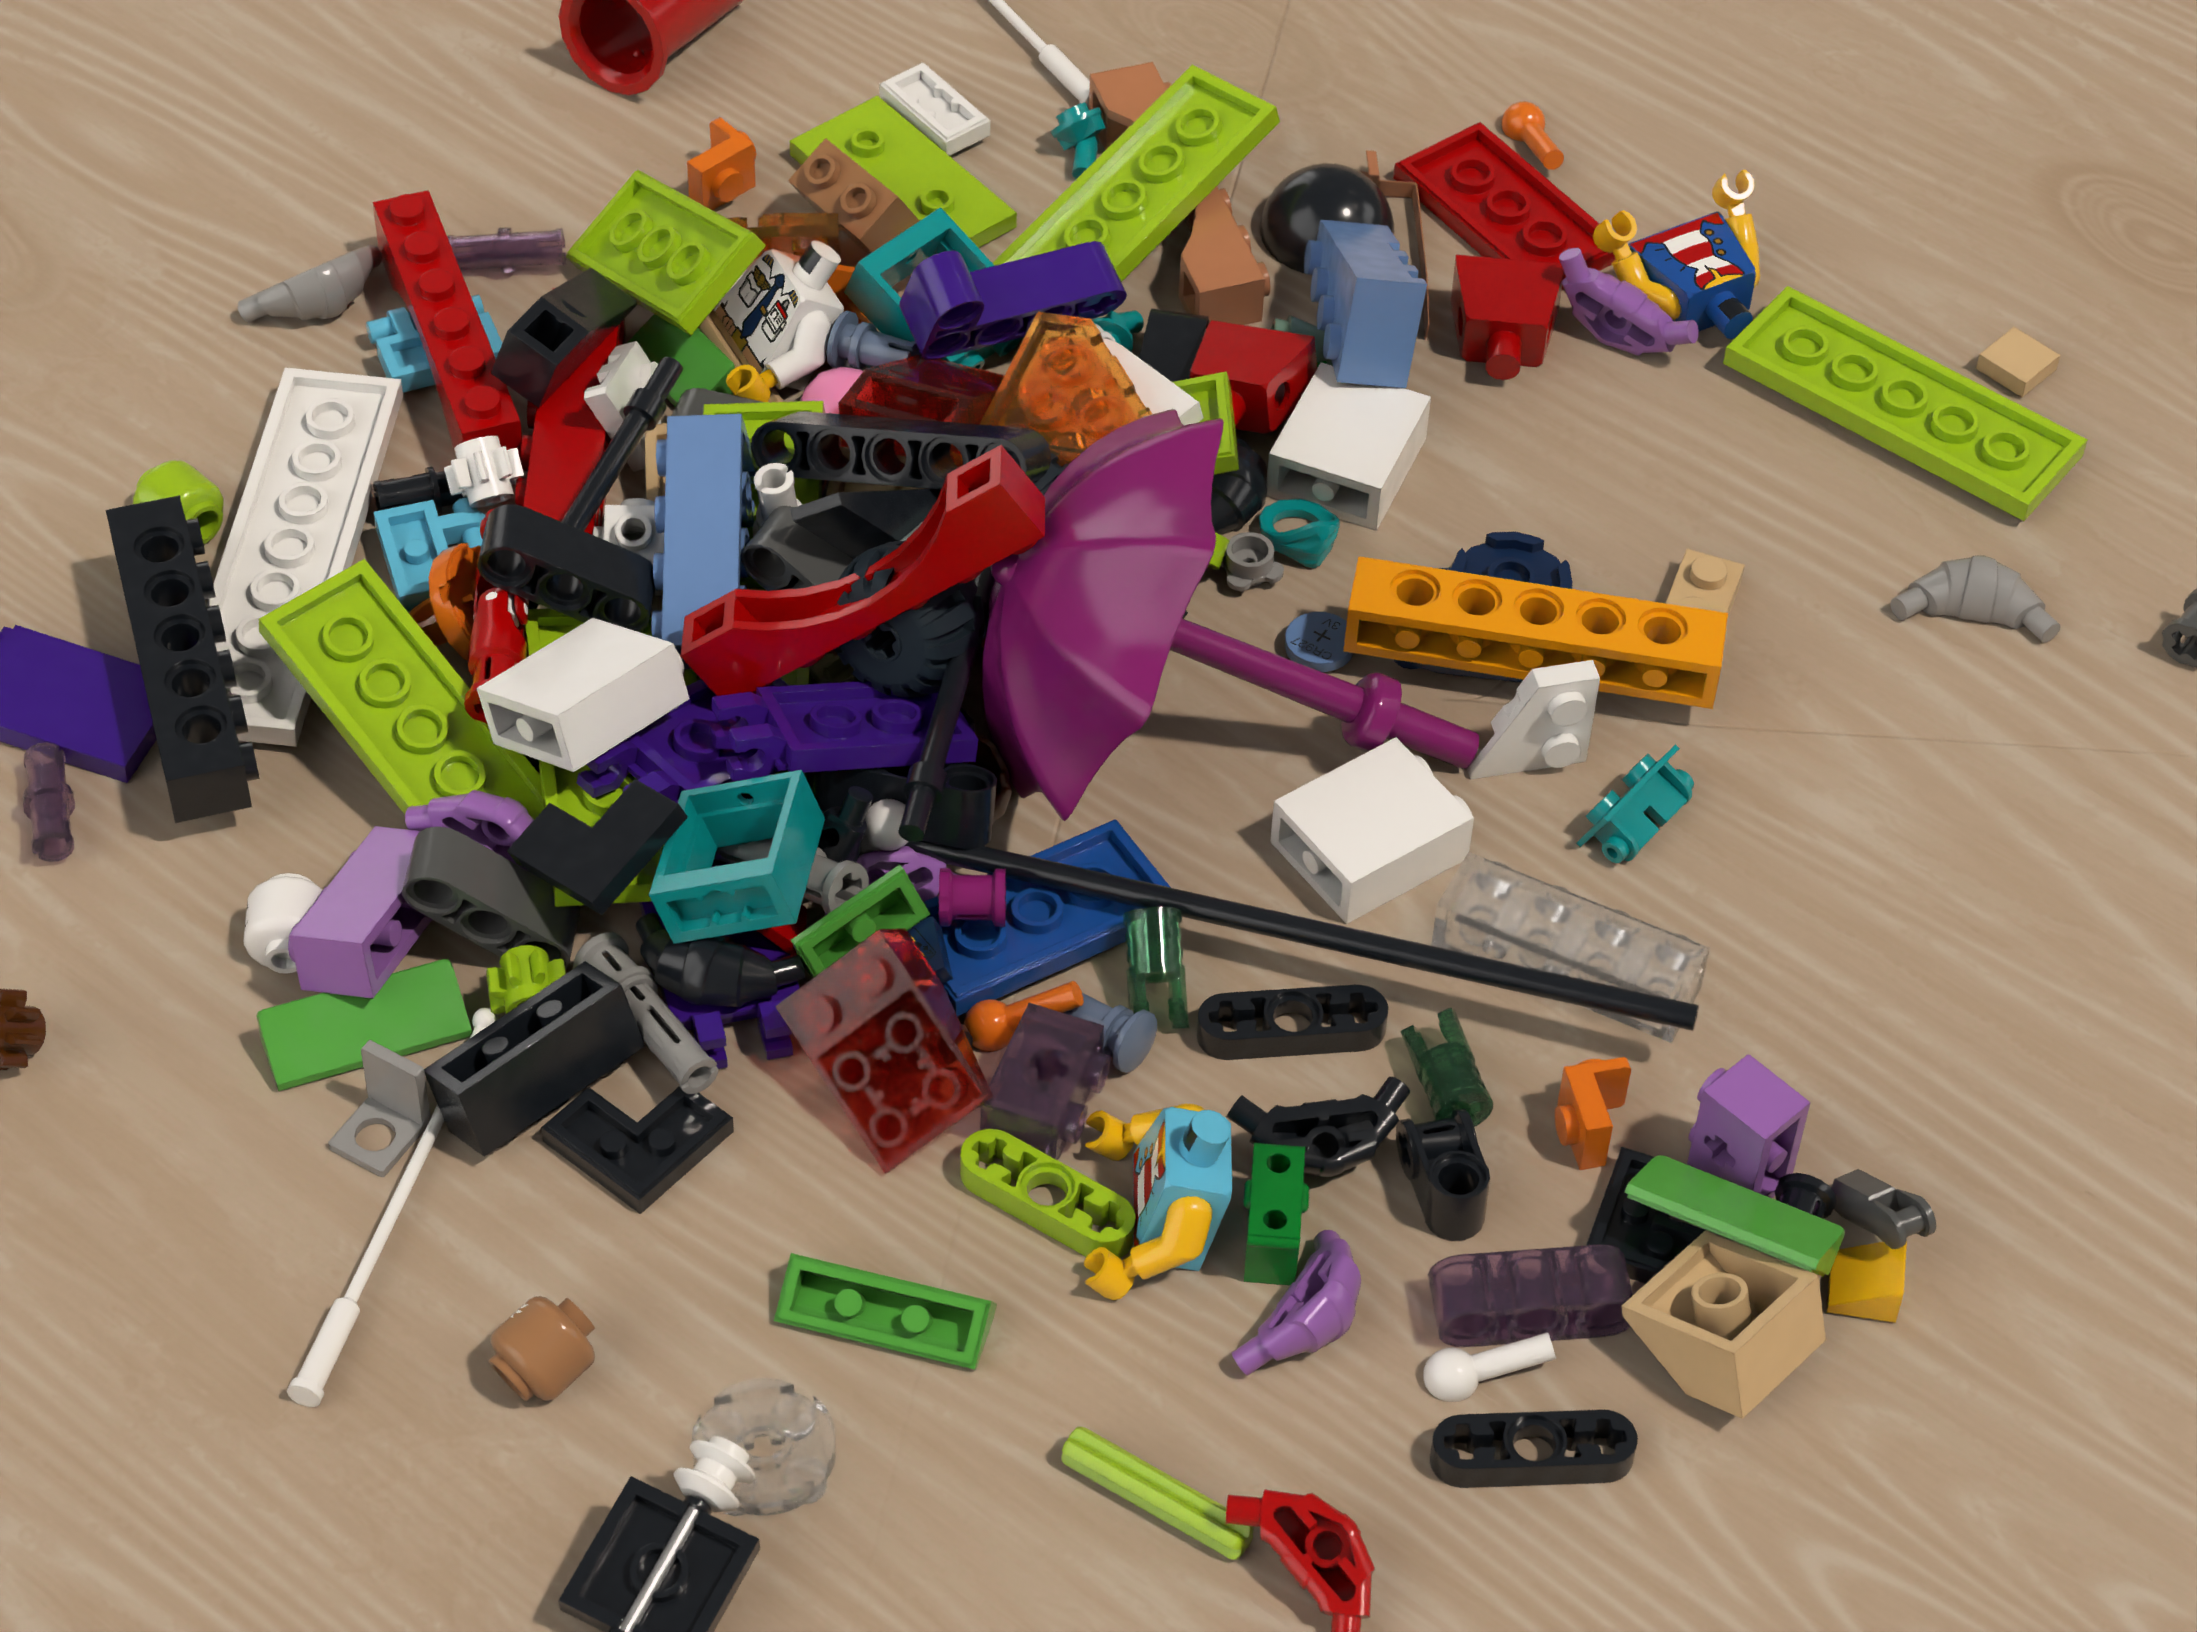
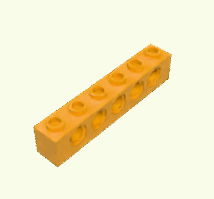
[1343,556,1728,709]

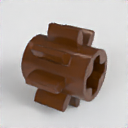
[0,988,46,1070]

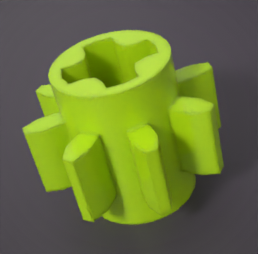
[486,945,566,1014]

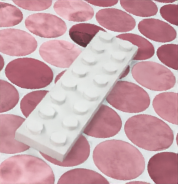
[206,368,403,747]

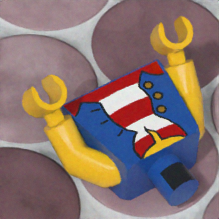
[1593,170,1760,339]

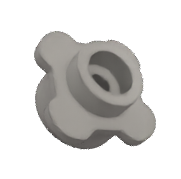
[1221,532,1284,591]

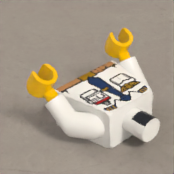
[714,240,844,402]

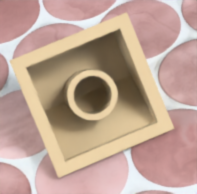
[1621,1230,1826,1419]

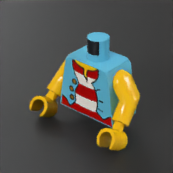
[1084,1104,1232,1300]

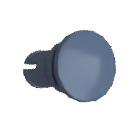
[827,311,922,379]
[1052,993,1157,1073]

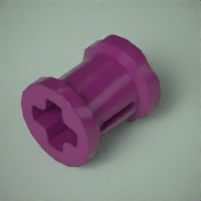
[939,868,1006,927]

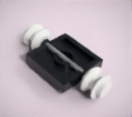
[558,1436,760,1632]

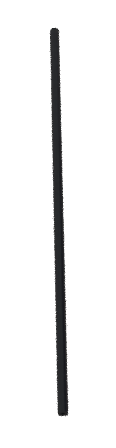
[523,754,1699,1031]

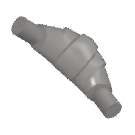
[238,245,382,322]
[1890,555,2060,643]

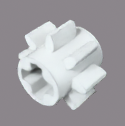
[444,436,524,508]

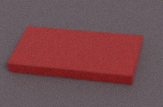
[1393,122,1616,290]

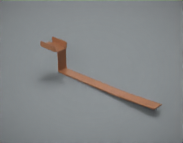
[1361,150,1429,340]

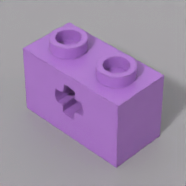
[1687,1054,1811,1198]

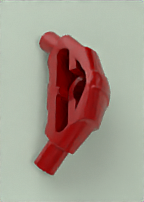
[1225,1489,1375,1632]

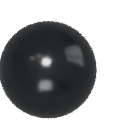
[1260,163,1394,274]

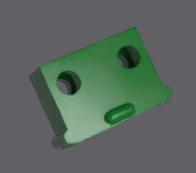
[1243,1143,1310,1286]

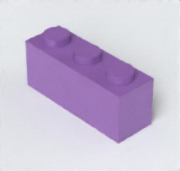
[288,826,432,998]

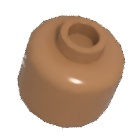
[488,1296,595,1402]

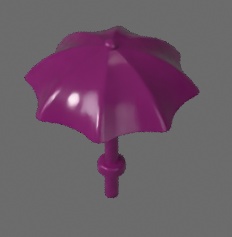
[982,409,1479,821]

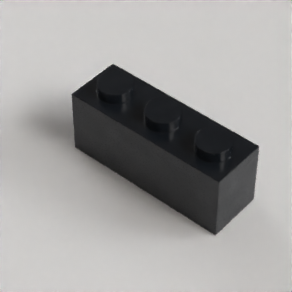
[424,961,645,1157]

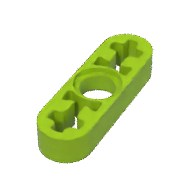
[960,1129,1135,1258]

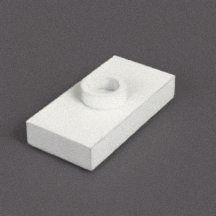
[879,62,991,156]

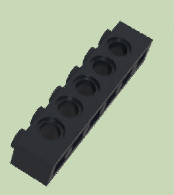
[106,495,260,823]

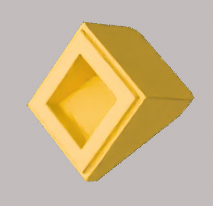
[1827,1241,1907,1323]

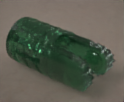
[1123,907,1189,1029]
[1400,1007,1493,1127]

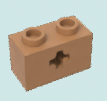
[788,138,920,254]

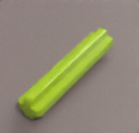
[1061,1427,1254,1560]

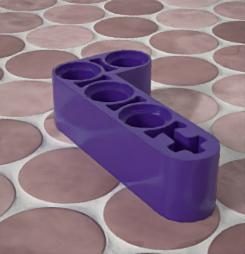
[899,241,1127,360]

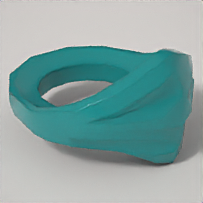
[1259,499,1340,568]

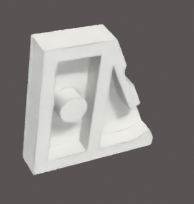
[584,341,662,472]
[1466,660,1600,780]

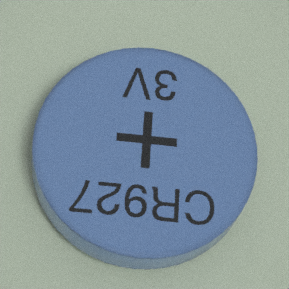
[1285,612,1354,672]

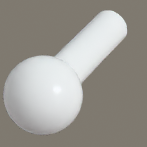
[859,799,909,857]
[1423,1332,1556,1402]

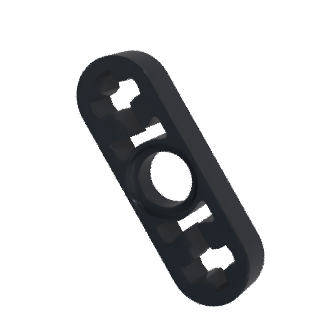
[1197,984,1389,1060]
[1430,1410,1638,1488]

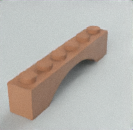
[1089,62,1271,325]

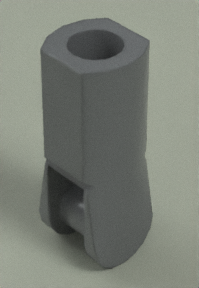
[1831,1169,1936,1250]

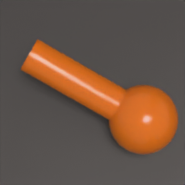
[1501,101,1564,170]
[964,981,1084,1052]

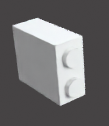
[1266,363,1431,531]
[477,618,689,772]
[1270,737,1474,924]

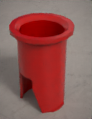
[559,0,743,96]

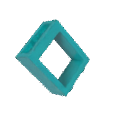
[844,207,1024,378]
[649,770,825,944]

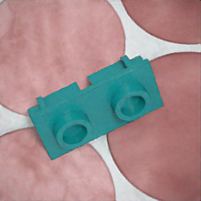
[1576,744,1694,863]

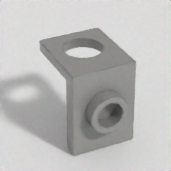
[329,1040,431,1177]

